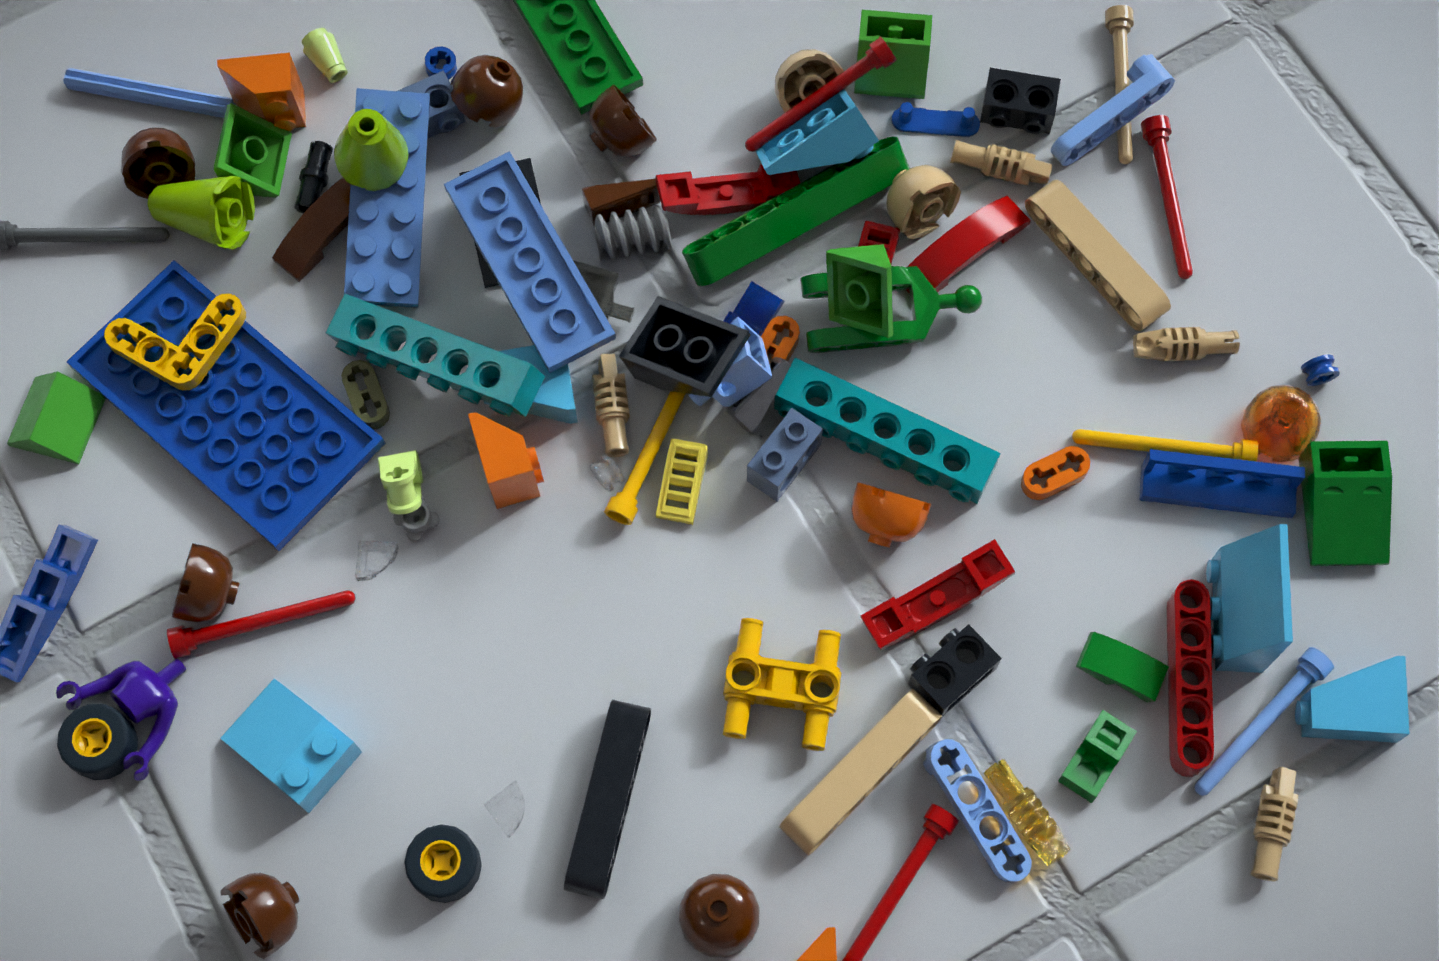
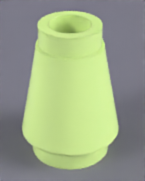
[302,28,348,83]

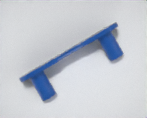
[891,102,980,137]

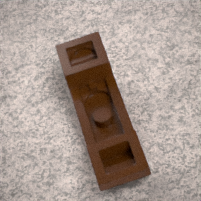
[272,178,351,282]

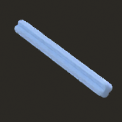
[63,68,235,118]

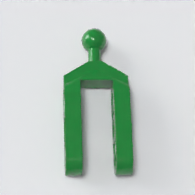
[800,266,982,353]

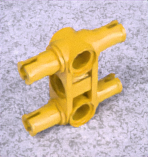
[723,618,842,751]

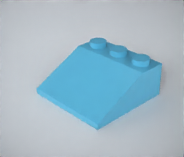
[1206,524,1293,673]

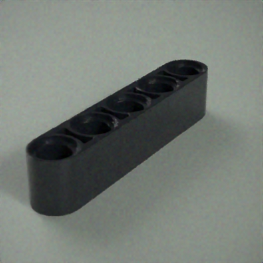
[564,699,651,900]

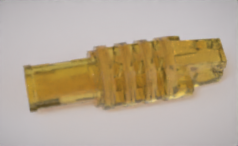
[984,759,1071,866]

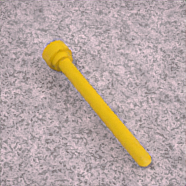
[604,391,686,525]
[1072,429,1258,462]

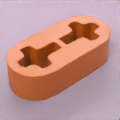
[761,316,800,361]
[1021,446,1090,500]

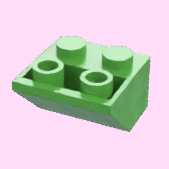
[854,9,933,99]

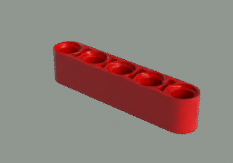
[1167,579,1214,777]

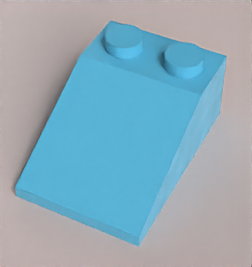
[756,89,879,175]
[220,678,362,813]

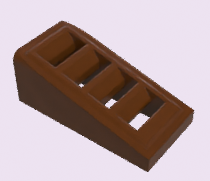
[582,179,661,226]

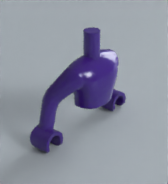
[56,659,186,781]

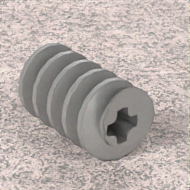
[594,205,672,261]

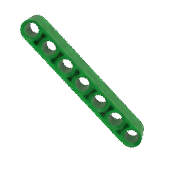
[682,136,910,286]

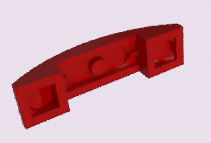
[655,164,800,215]
[906,195,1031,294]
[860,539,1015,650]

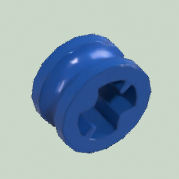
[425,46,457,80]
[1301,354,1340,386]

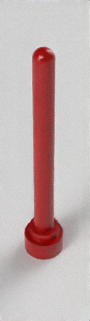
[745,37,897,152]
[1140,115,1193,279]
[167,590,356,659]
[842,804,959,961]

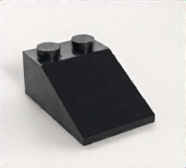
[619,296,751,397]

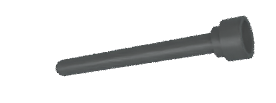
[0,221,170,250]

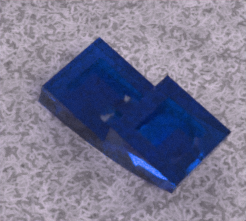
[724,281,785,337]

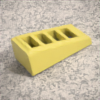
[656,439,708,525]

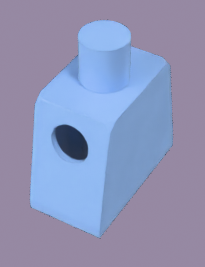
[688,317,772,407]

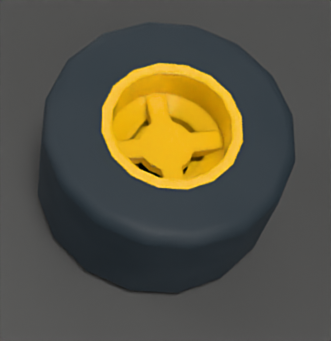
[57,704,138,780]
[404,824,482,903]

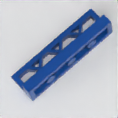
[1139,449,1305,518]

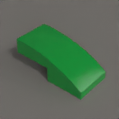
[1076,632,1169,702]
[1058,710,1137,803]

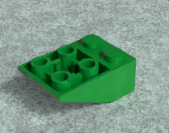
[1298,441,1392,566]

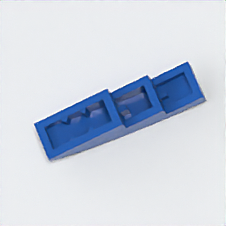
[0,524,98,682]

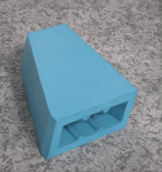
[484,345,578,424]
[1295,656,1410,743]

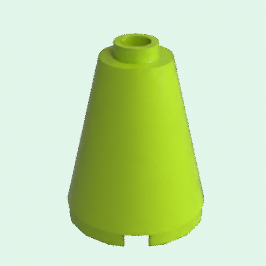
[334,109,408,191]
[147,176,255,250]

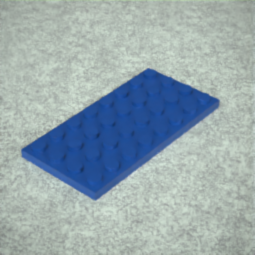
[66,260,386,551]

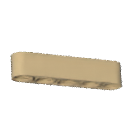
[1025,180,1171,332]
[779,689,943,856]

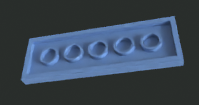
[344,88,430,308]
[444,151,616,373]

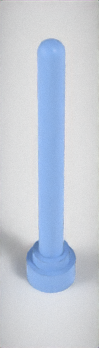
[1195,647,1334,796]

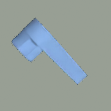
[1051,54,1175,166]
[923,739,1032,882]

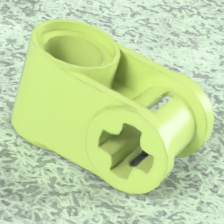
[378,450,423,515]

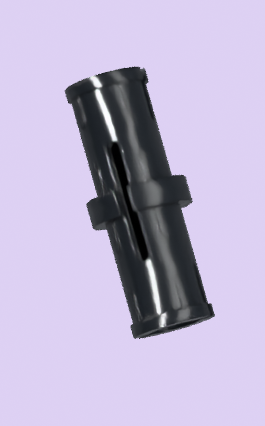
[294,141,333,214]

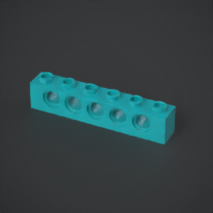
[326,294,545,417]
[774,357,1001,504]

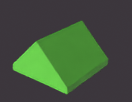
[213,103,292,198]
[826,244,893,338]
[7,371,106,464]

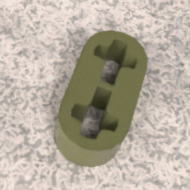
[341,360,390,430]

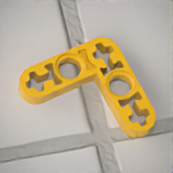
[104,293,246,391]

